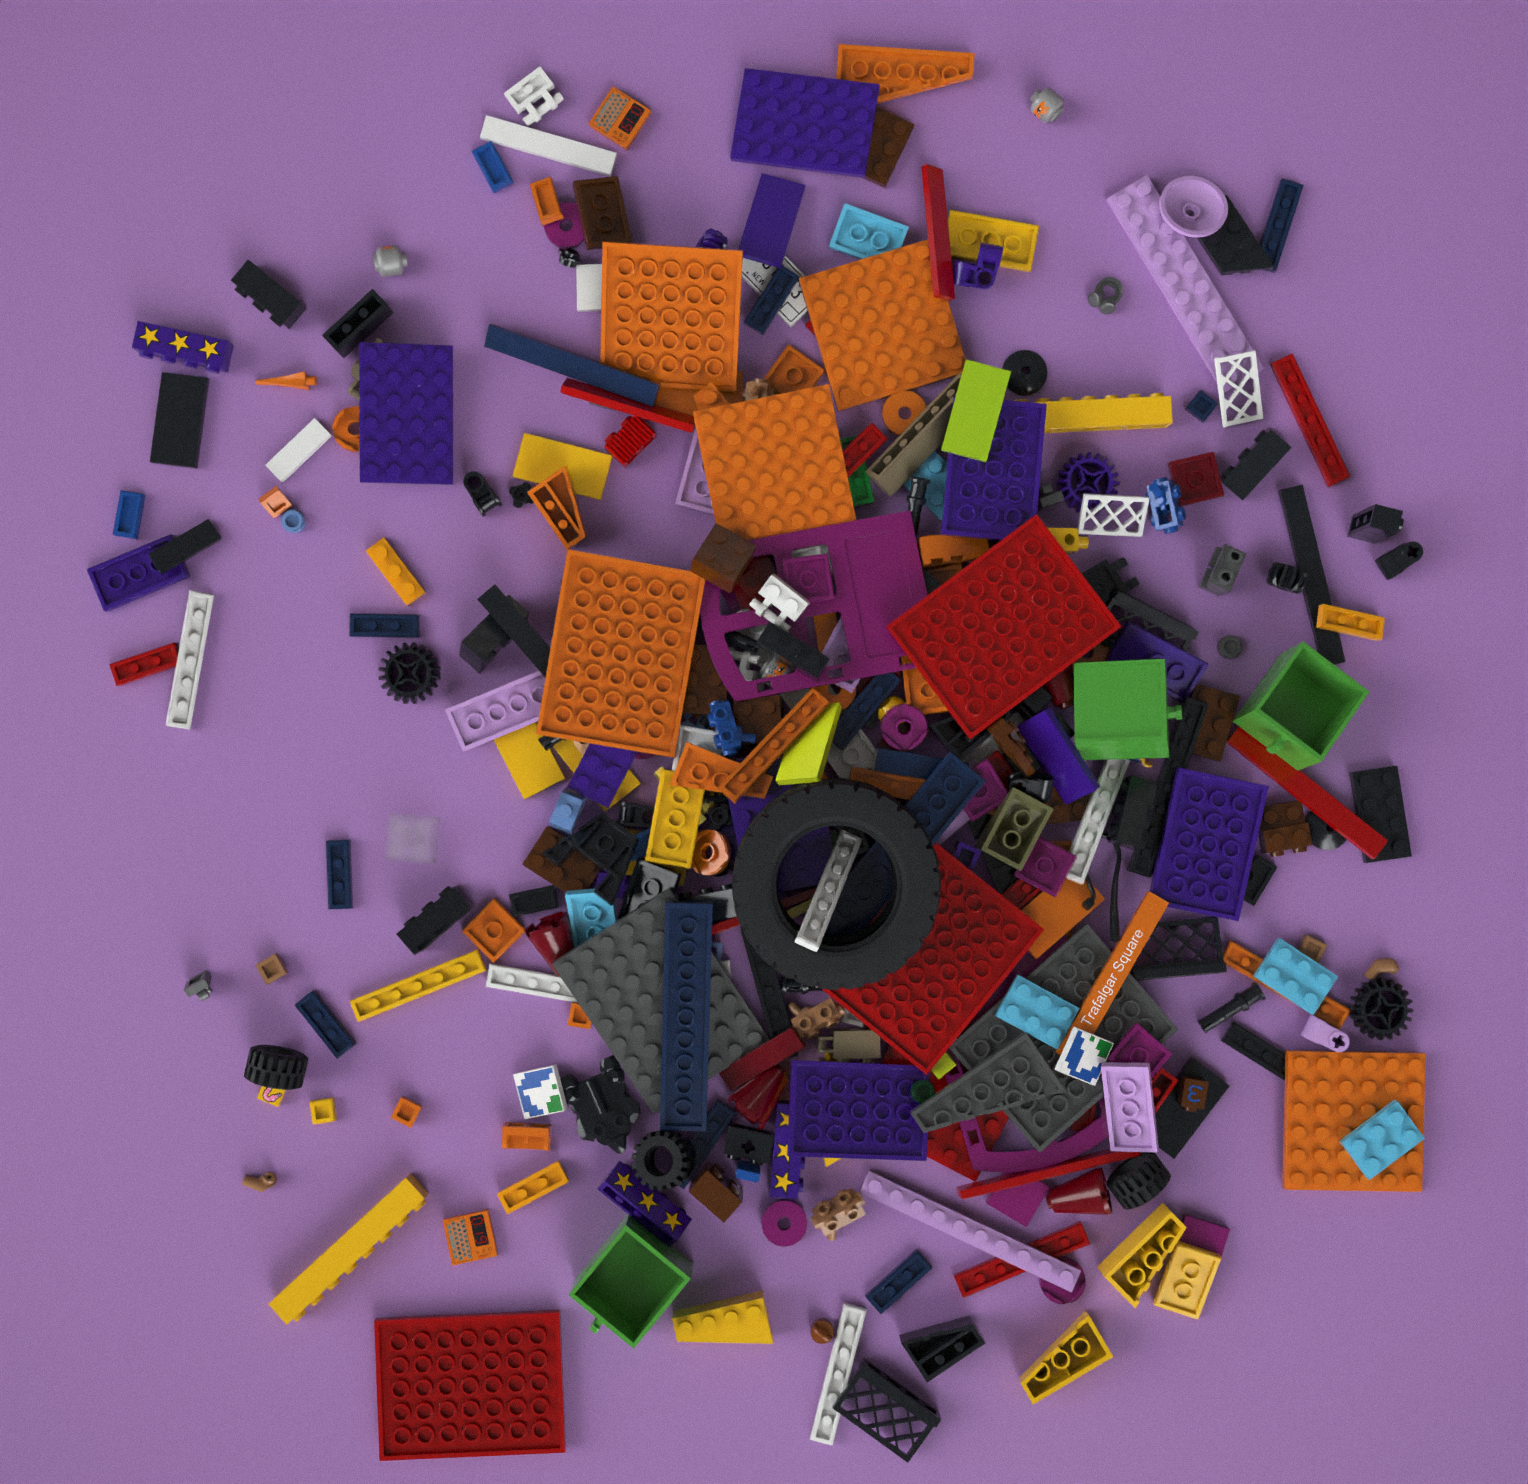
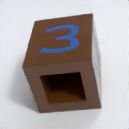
[1176,1074,1209,1112]

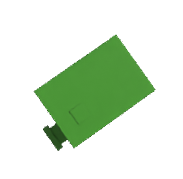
[1233,641,1370,771]
[1074,659,1182,760]
[569,1214,693,1349]

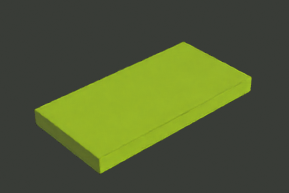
[941,359,1011,462]

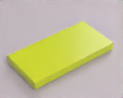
[775,702,842,785]

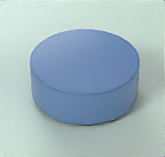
[281,509,306,533]

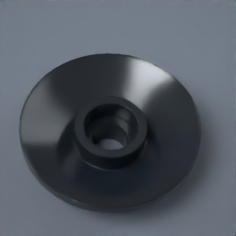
[1002,350,1047,396]
[1305,811,1347,850]

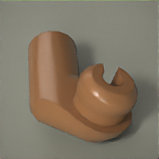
[1364,958,1399,980]
[242,1171,277,1192]

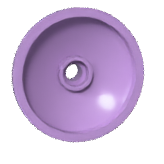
[1159,176,1228,237]

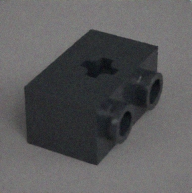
[723,1122,775,1165]

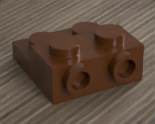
[986,717,1035,778]
[1042,786,1089,824]
[1259,800,1312,857]

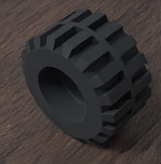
[244,1045,309,1090]
[631,1130,695,1191]
[1106,1152,1171,1210]

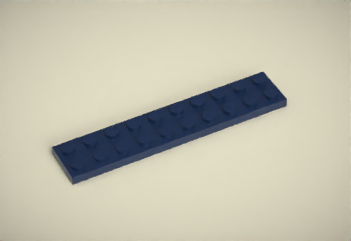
[824,751,986,937]
[660,901,713,1131]

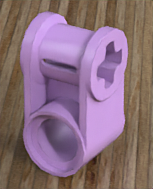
[1301,1015,1350,1052]

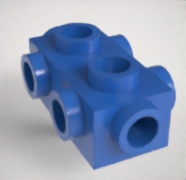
[1146,477,1186,534]
[707,700,756,757]

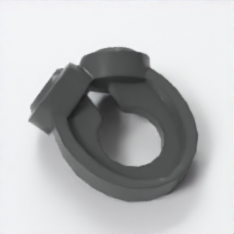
[1088,277,1123,314]

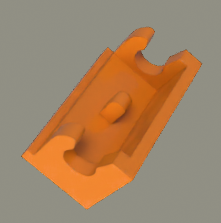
[502,1122,552,1151]

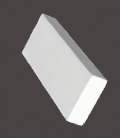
[265,418,332,483]

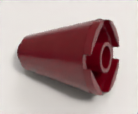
[1042,664,1074,710]
[524,911,575,976]
[727,1064,789,1130]
[1046,1168,1112,1215]

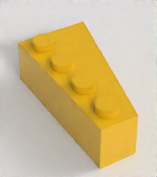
[1097,1203,1187,1309]
[672,1290,773,1344]
[1019,1310,1113,1405]

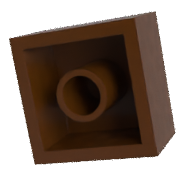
[690,523,756,594]
[733,695,784,747]
[689,1161,743,1223]

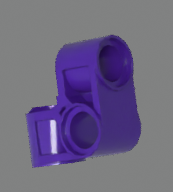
[953,242,1003,289]

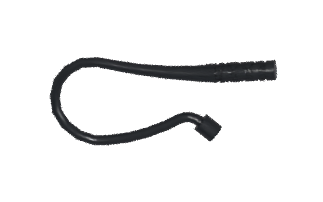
[1082,833,1122,941]

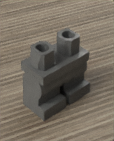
[1198,544,1247,596]

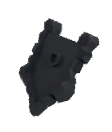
[560,1055,641,1154]

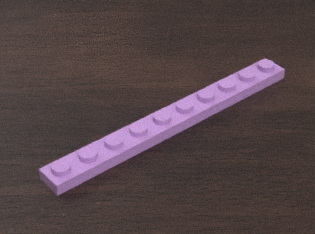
[859,1170,1081,1292]

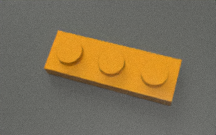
[366,537,426,606]
[1316,604,1385,641]
[497,1160,570,1214]

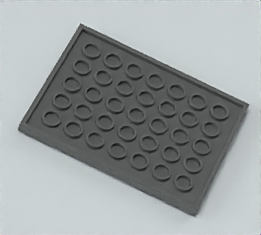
[552,887,770,1114]
[949,923,1179,1153]

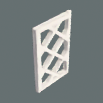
[1214,350,1263,428]
[1077,493,1150,537]

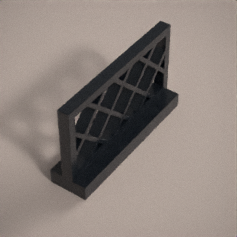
[1100,587,1199,651]
[1125,917,1227,981]
[832,1358,941,1463]

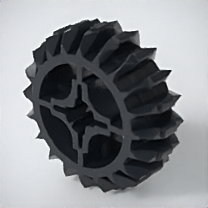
[378,642,441,704]
[1348,977,1414,1040]

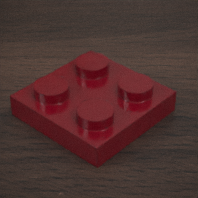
[1167,451,1225,507]

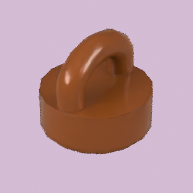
[810,1319,833,1344]

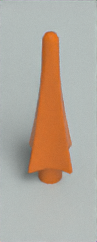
[255,371,318,390]

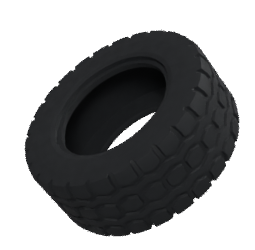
[732,778,941,990]

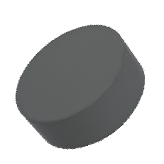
[1217,635,1242,659]

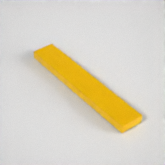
[350,949,487,1022]

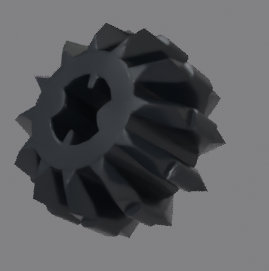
[1266,562,1308,594]

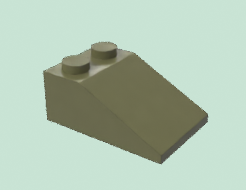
[974,787,1053,871]

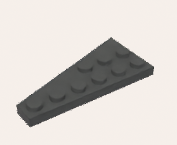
[910,1032,1066,1133]

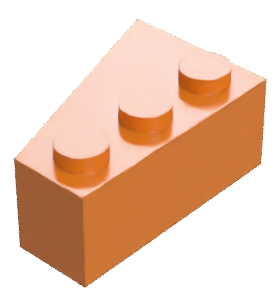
[527,466,588,550]
[917,534,989,570]

